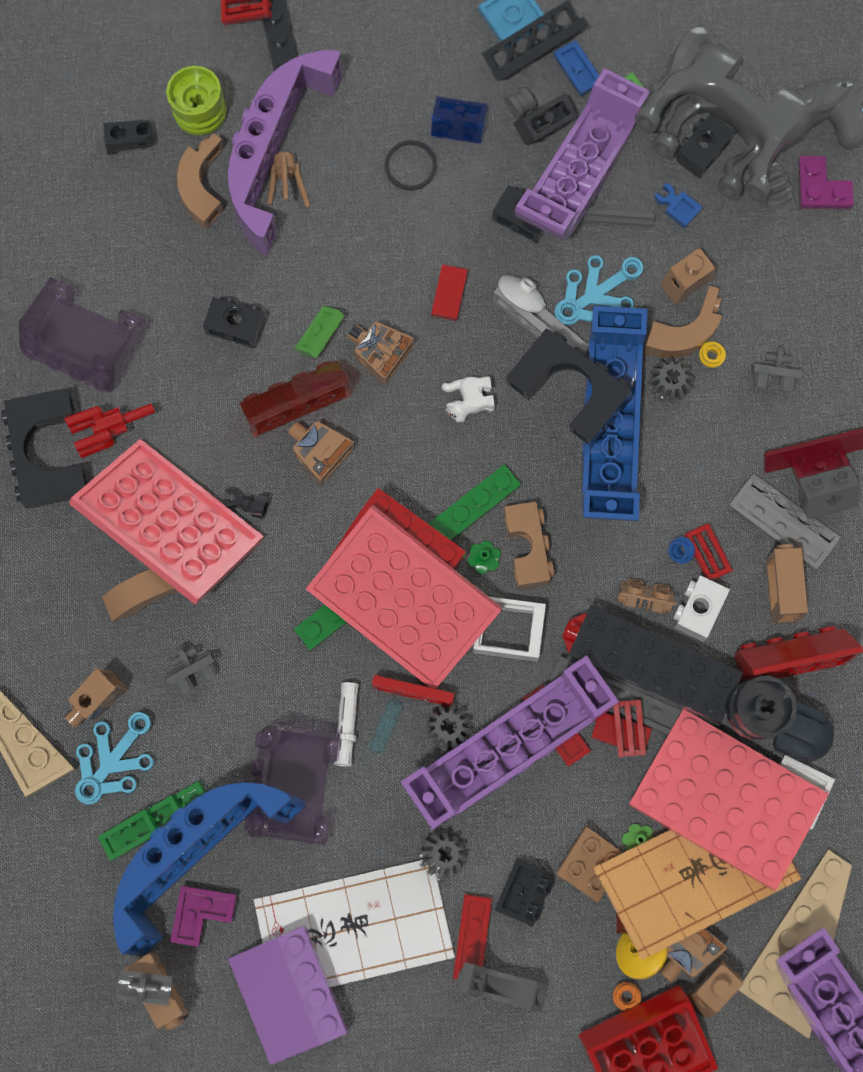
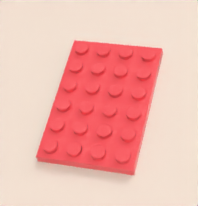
[69,439,264,605]
[306,505,502,689]
[628,709,829,891]

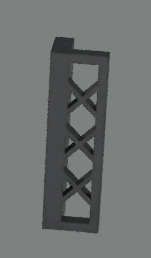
[481,0,588,80]

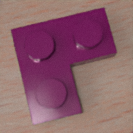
[798,156,854,209]
[171,886,237,947]

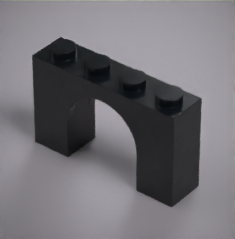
[506,328,632,448]
[1,388,87,509]

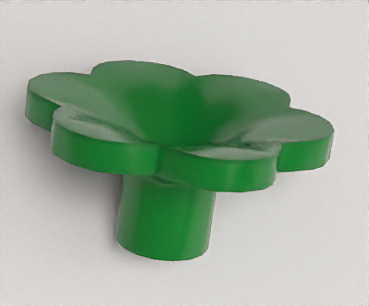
[468,541,501,574]

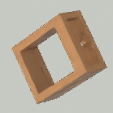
[766,544,808,623]
[125,953,189,1031]

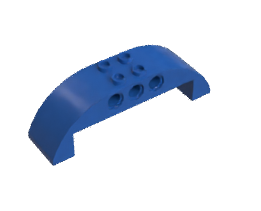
[581,306,647,521]
[113,782,307,957]

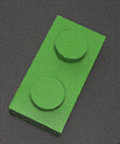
[294,306,344,359]

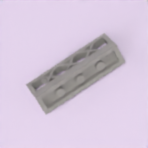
[493,287,589,353]
[730,474,841,569]

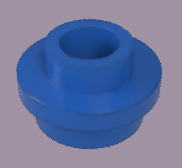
[668,537,695,564]

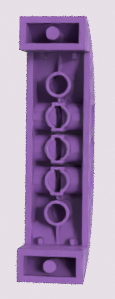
[228,50,342,256]
[515,68,651,241]
[401,656,619,830]
[776,927,863,1072]

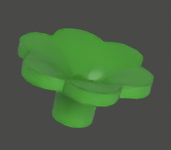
[622,824,655,852]

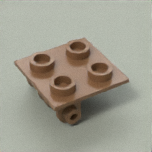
[617,579,676,614]
[556,826,624,903]

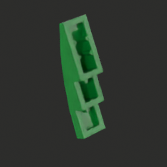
[98,781,206,861]

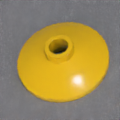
[616,931,668,979]

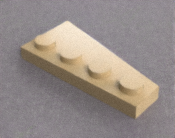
[0,690,76,798]

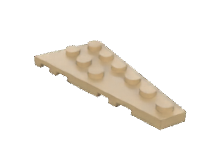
[738,850,852,1039]

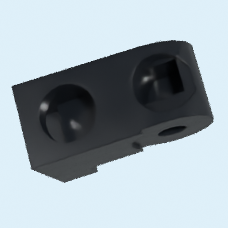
[103,120,154,155]

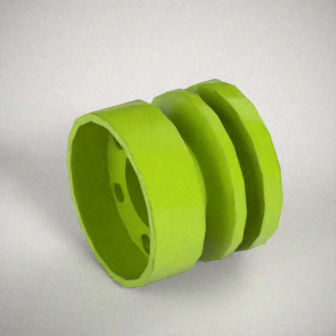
[166,66,227,136]

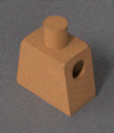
[660,248,716,306]

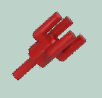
[64,403,155,459]

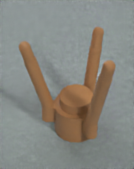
[267,152,310,208]

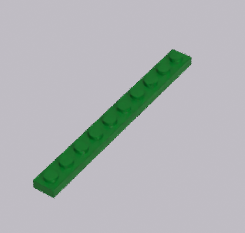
[294,464,521,651]

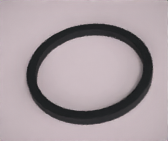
[385,140,437,190]

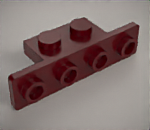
[763,428,863,485]

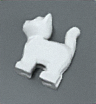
[442,377,494,423]

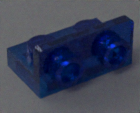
[431,96,487,144]

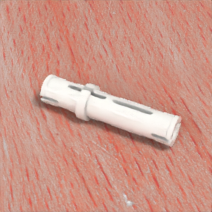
[334,682,359,767]

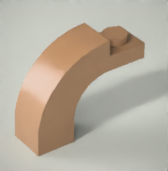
[177,133,224,231]
[644,285,722,359]
[102,569,179,621]

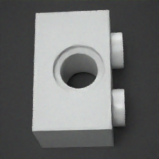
[673,575,730,642]

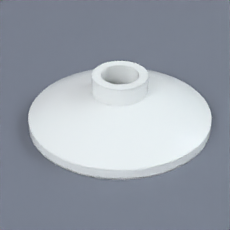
[498,275,545,313]

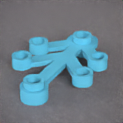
[555,255,643,326]
[75,712,154,805]

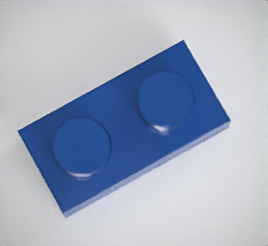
[553,40,599,97]

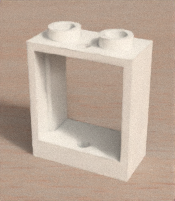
[472,597,546,662]

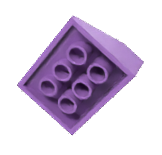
[228,926,349,1065]

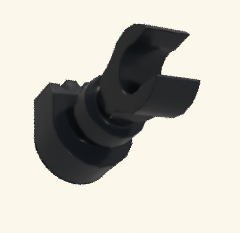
[221,488,271,520]

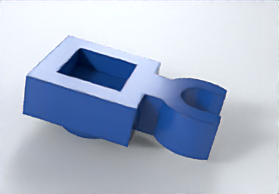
[654,183,703,229]

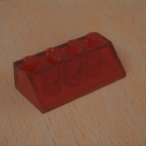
[239,361,351,438]

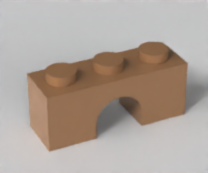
[503,502,554,590]

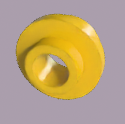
[699,342,726,368]

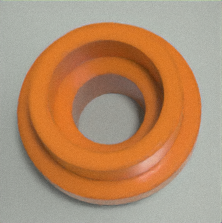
[613,982,641,1011]

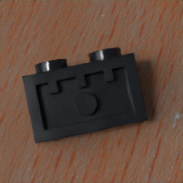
[495,858,554,927]

